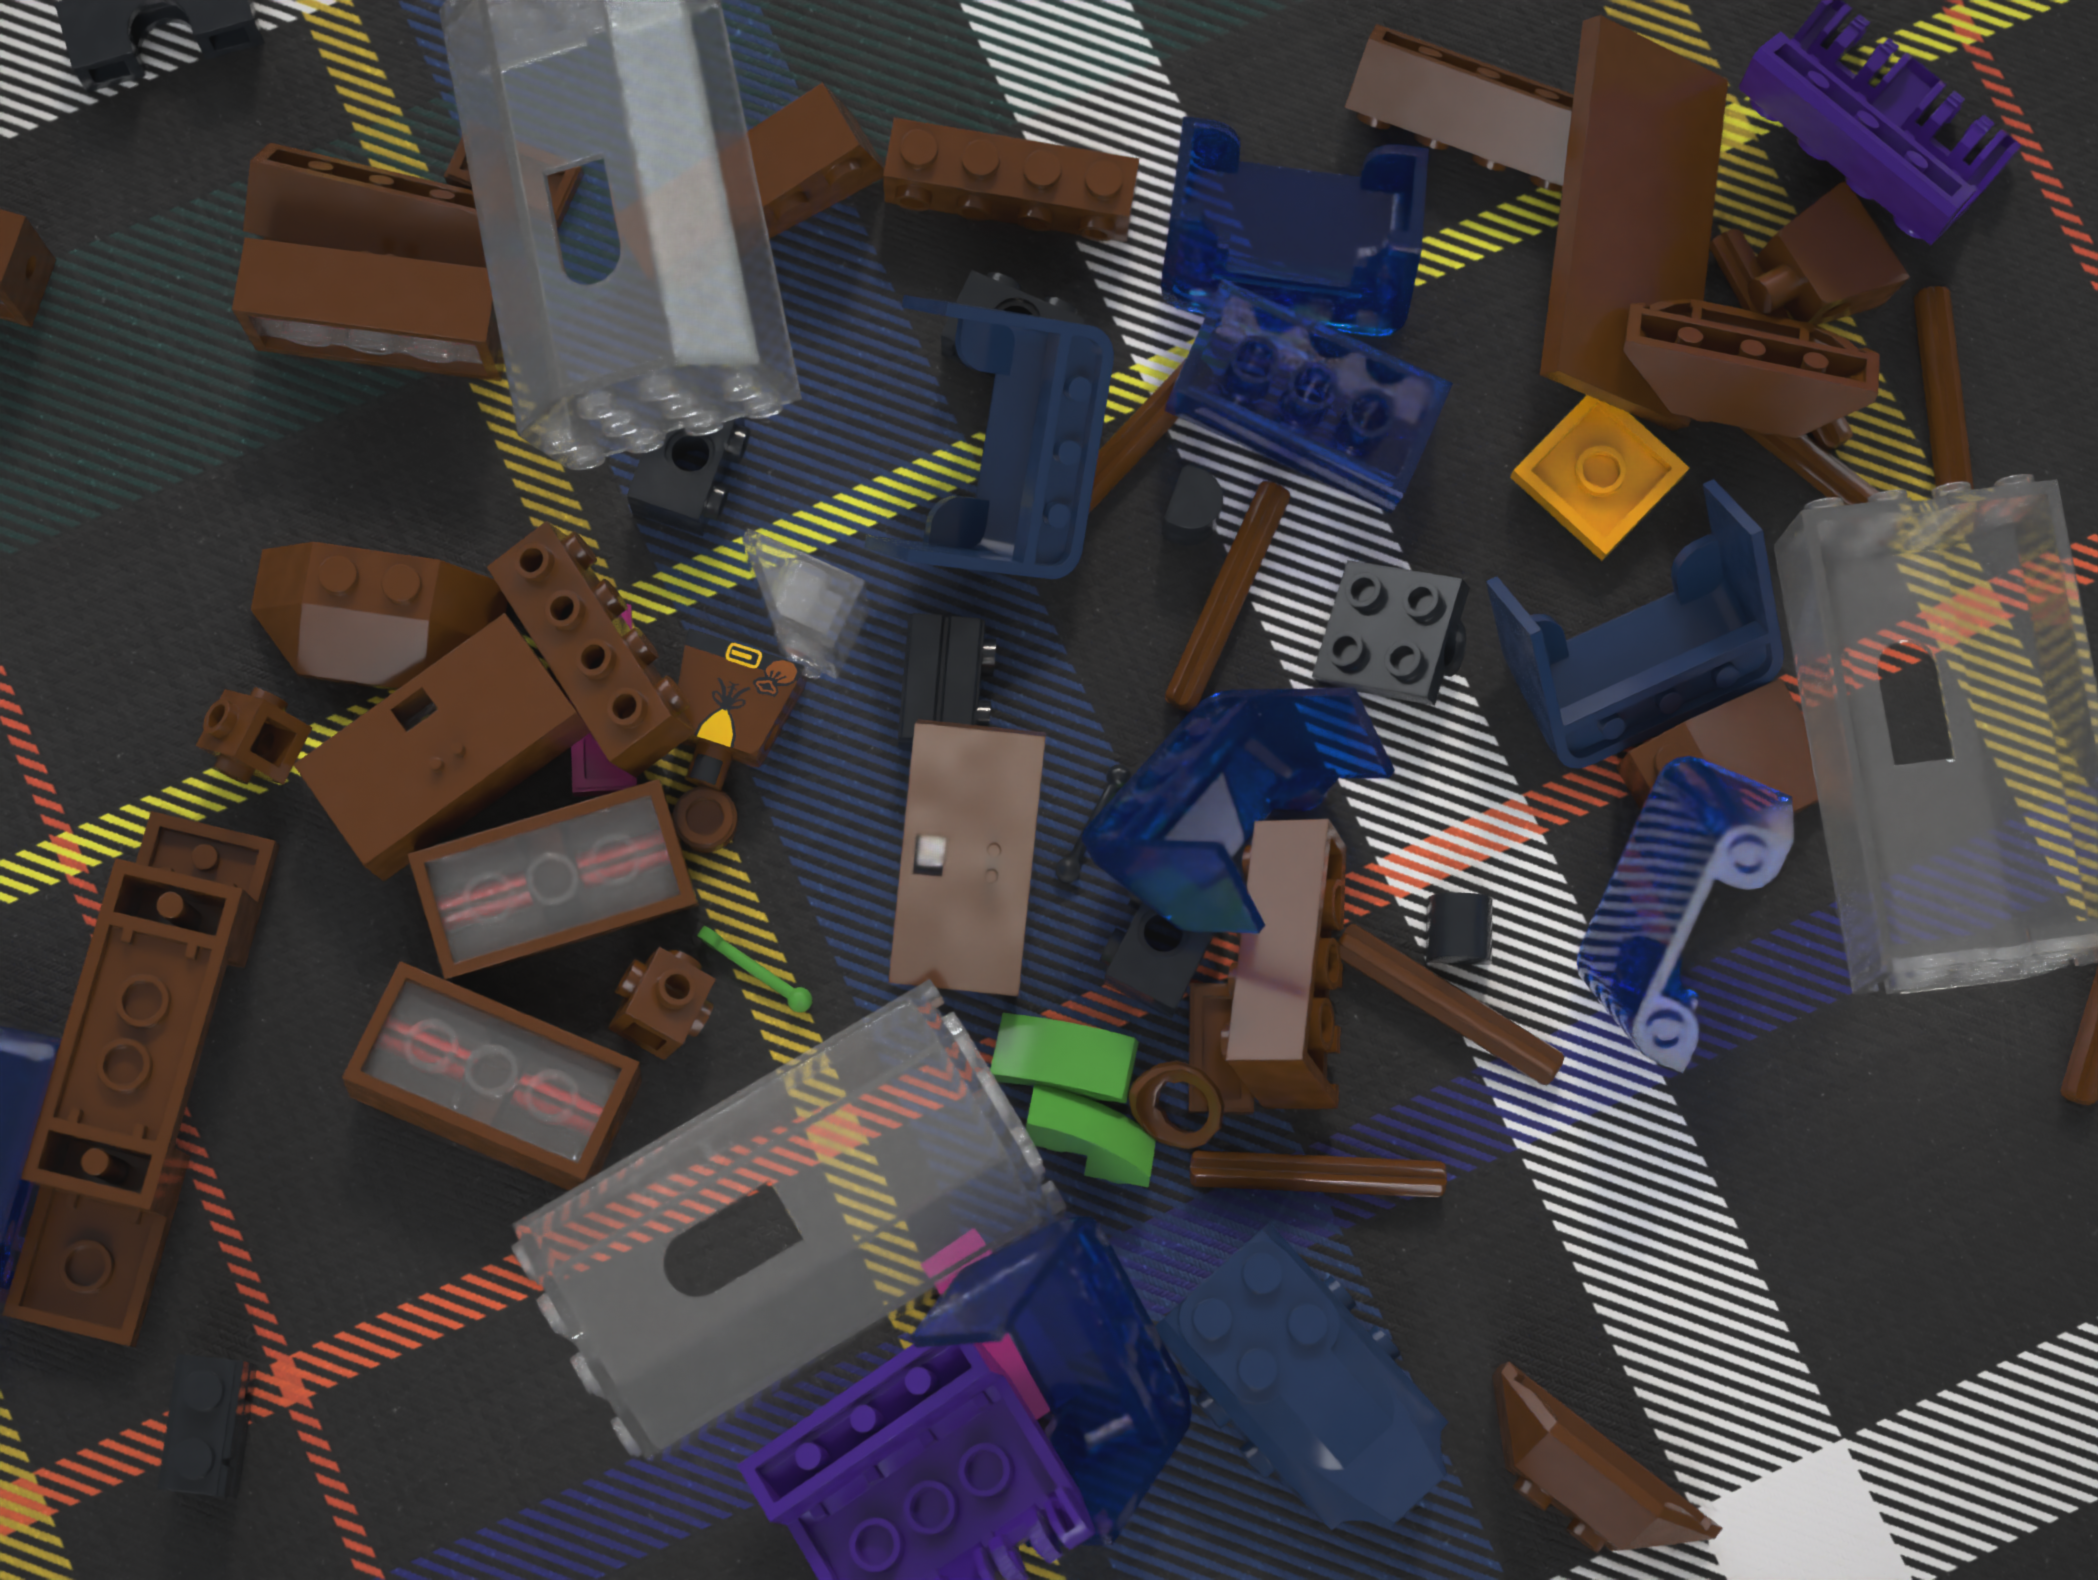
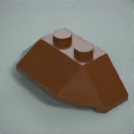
[1623,299,1880,438]
[251,542,510,691]
[1492,1362,1723,1553]

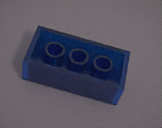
[1164,279,1453,513]

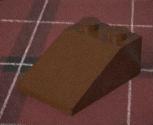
[1616,678,1845,877]

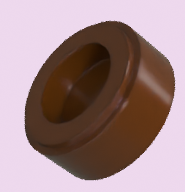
[673,786,738,853]

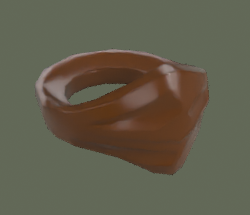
[1129,1061,1225,1149]

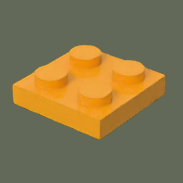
[1510,395,1690,561]

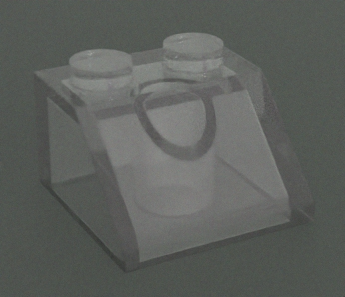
[742,528,869,679]

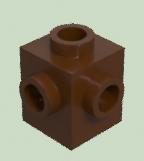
[196,687,312,785]
[608,947,716,1060]

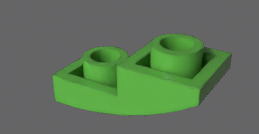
[989,1013,1139,1103]
[1023,1084,1156,1187]

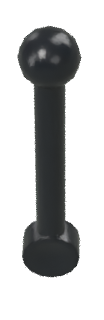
[1055,764,1131,884]

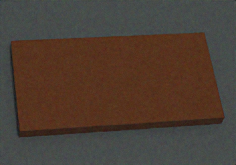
[1540,15,1728,430]

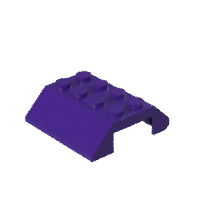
[1738,0,2022,245]
[737,1315,1095,1580]

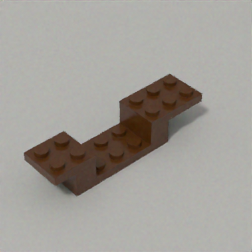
[2,811,280,1348]

